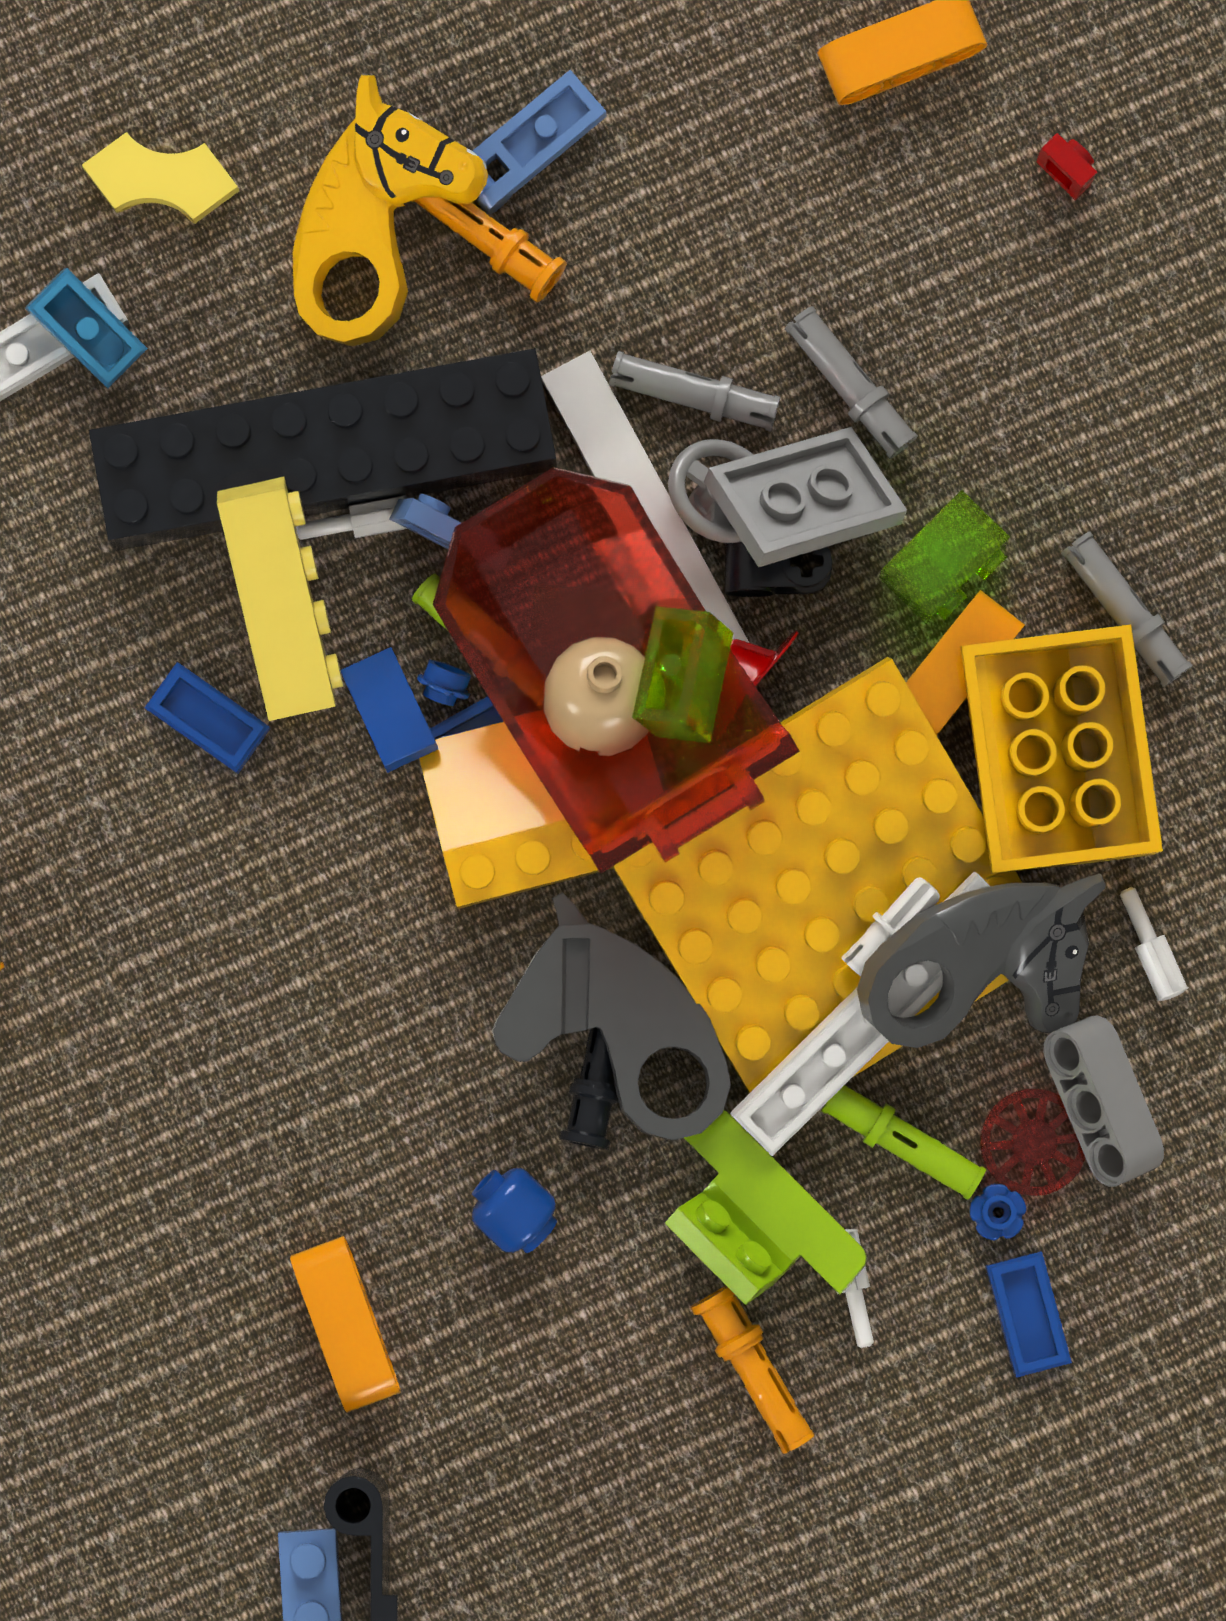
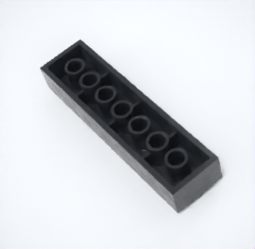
[89,348,557,551]

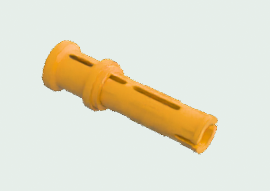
[412,197,567,303]
[690,1286,815,1454]

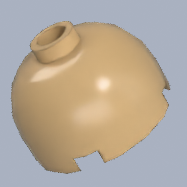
[544,637,658,756]

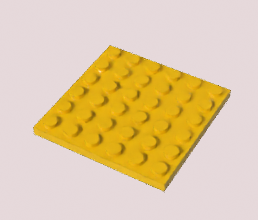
[594,657,1022,1093]

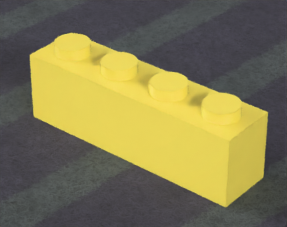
[217,477,344,721]

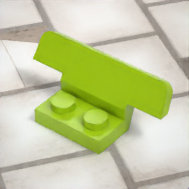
[665,1110,867,1305]

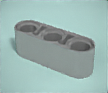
[1043,1015,1164,1187]

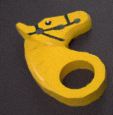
[293,75,488,347]

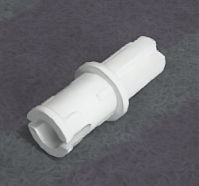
[841,877,940,977]

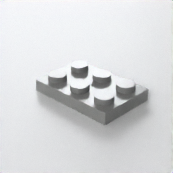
[704,427,907,567]

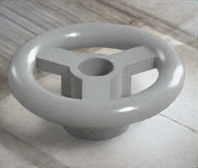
[668,439,753,543]

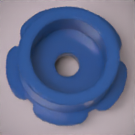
[417,660,471,706]
[970,1184,1026,1240]

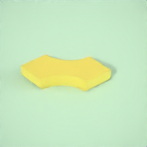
[82,132,239,224]

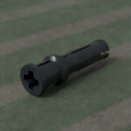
[559,1027,619,1150]

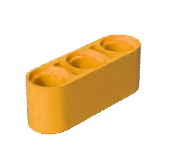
[817,0,988,105]
[906,590,1025,735]
[290,1236,401,1413]

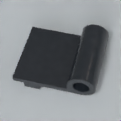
[324,1468,398,1621]

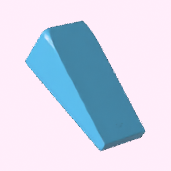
[25,268,148,388]

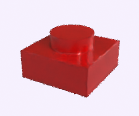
[1036,133,1097,201]

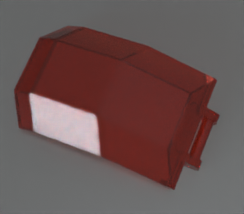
[433,467,800,874]

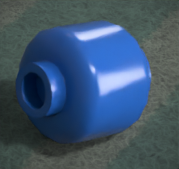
[472,1168,557,1253]

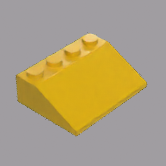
[960,624,1163,874]
[419,711,664,909]

